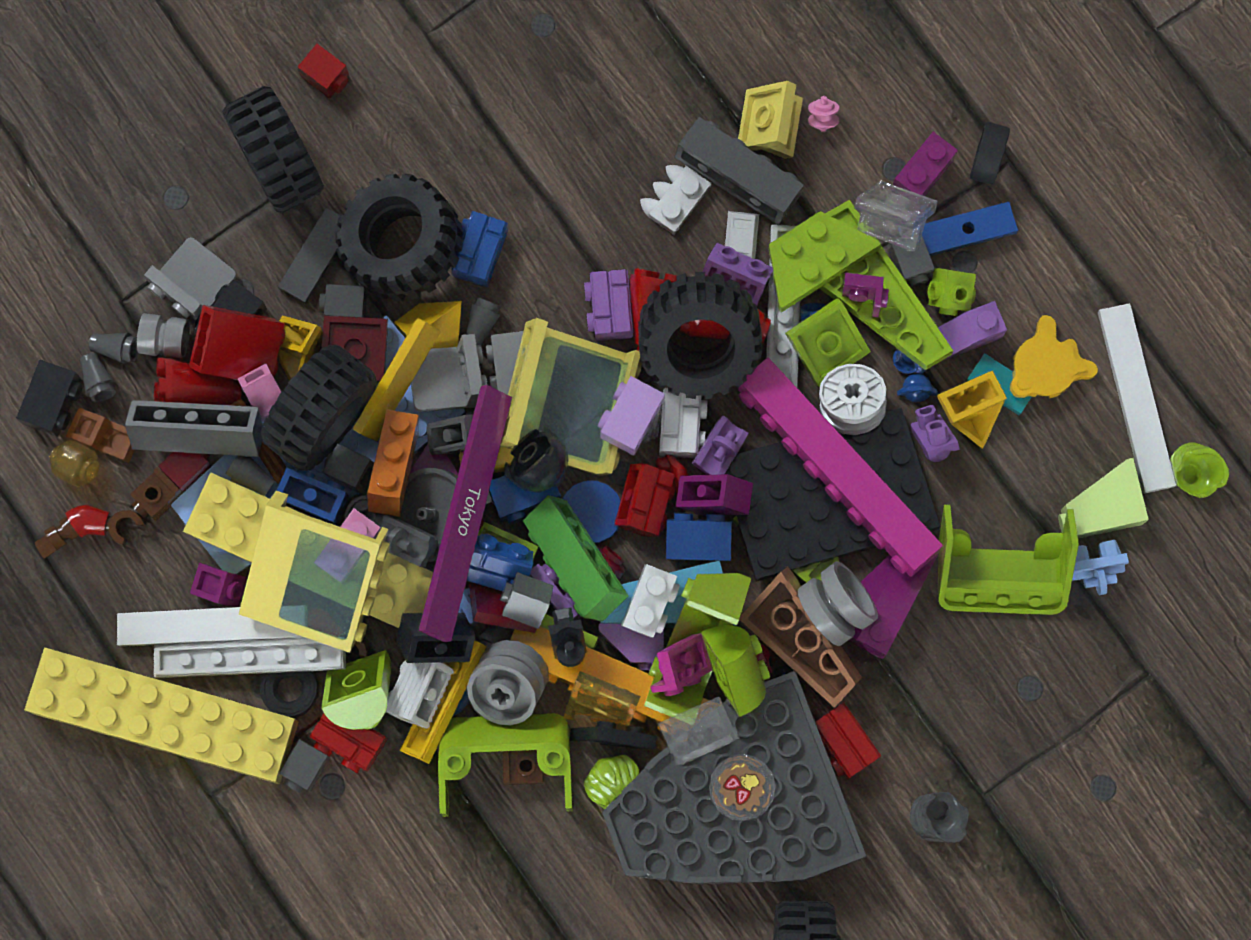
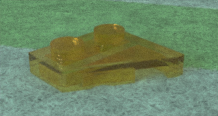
[563,671,641,725]

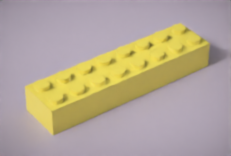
[183,472,433,628]
[24,647,299,784]

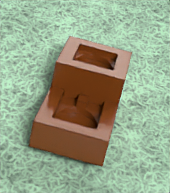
[66,408,135,463]

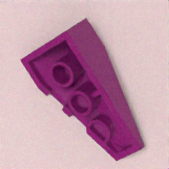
[848,553,939,659]

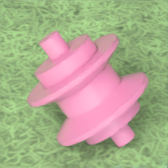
[808,96,839,132]

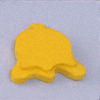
[1010,315,1098,398]

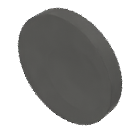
[393,468,458,562]

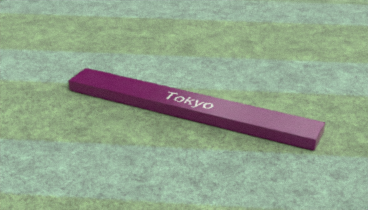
[419,385,512,642]

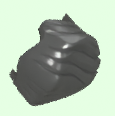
[910,792,969,843]

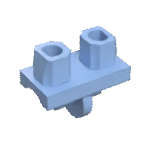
[1072,540,1129,595]

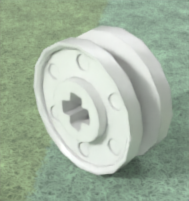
[819,364,887,435]

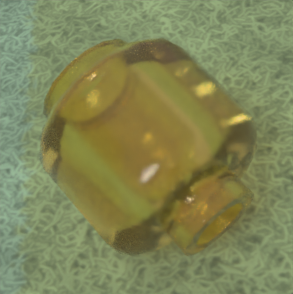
[50,440,100,487]

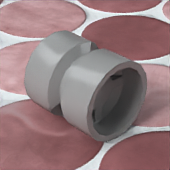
[137,313,190,359]

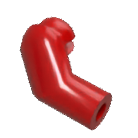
[655,454,688,497]

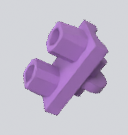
[910,405,959,462]
[692,416,749,475]

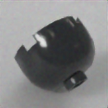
[504,427,569,493]

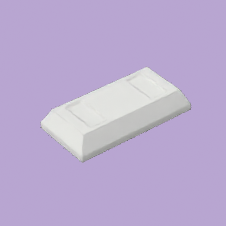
[725,211,759,259]

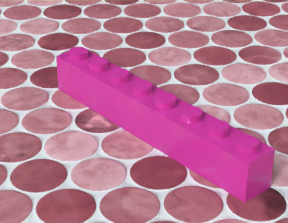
[738,357,943,577]

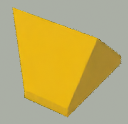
[394,301,462,349]
[278,315,323,381]
[937,370,1007,449]

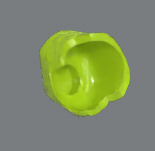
[1171,442,1229,498]
[584,755,639,809]

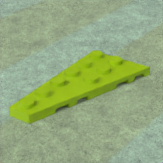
[820,200,953,370]

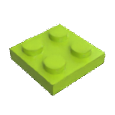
[785,298,871,387]

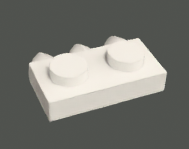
[640,165,711,235]

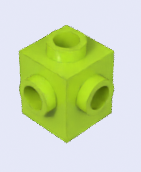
[927,268,976,316]

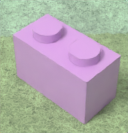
[598,376,665,456]

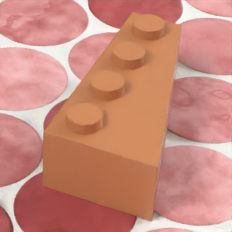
[739,567,862,708]

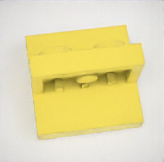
[738,81,803,159]

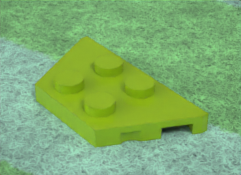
[768,211,881,313]

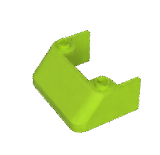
[938,505,1079,615]
[644,573,751,725]
[438,713,573,817]

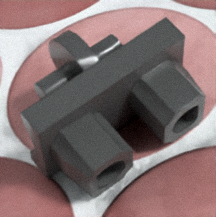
[383,515,438,567]

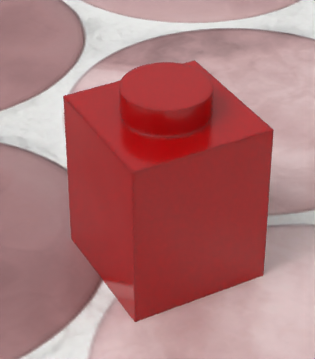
[297,44,349,99]

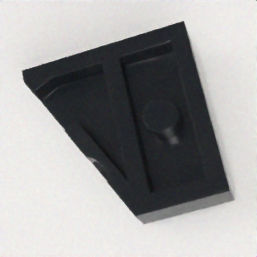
[570,721,657,750]

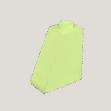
[1058,458,1149,538]

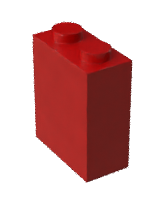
[189,305,285,380]

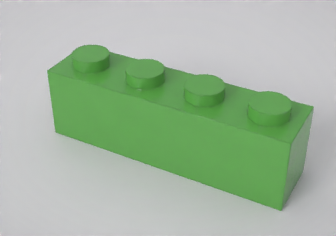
[523,495,628,622]

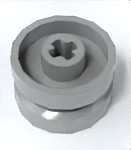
[798,561,878,646]
[467,640,549,725]

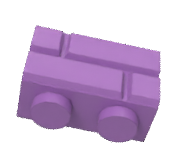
[584,269,633,341]

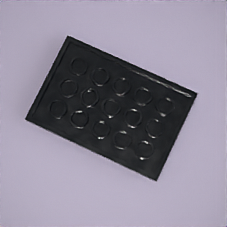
[725,408,941,582]

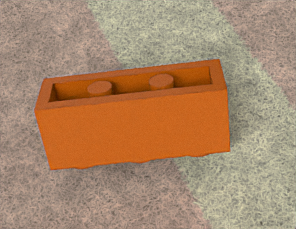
[367,409,419,517]

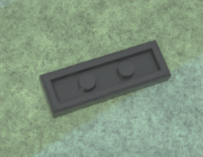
[278,208,341,304]

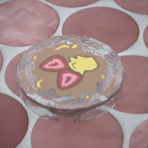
[709,754,776,821]

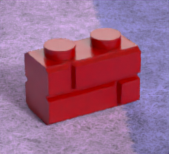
[614,463,675,537]
[815,702,881,780]
[310,713,388,774]

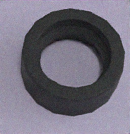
[970,122,1010,185]

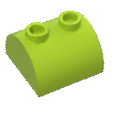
[701,625,770,717]
[321,650,392,730]

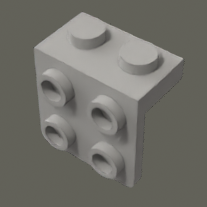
[144,238,236,320]
[411,334,487,412]

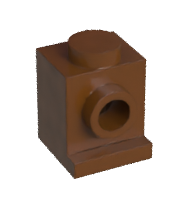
[130,467,182,521]
[503,750,549,785]

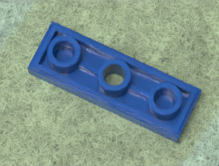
[918,202,1018,256]

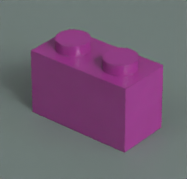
[891,131,958,208]
[676,474,753,516]

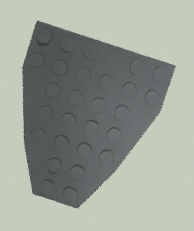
[602,671,867,884]

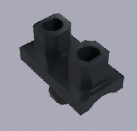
[548,608,587,667]

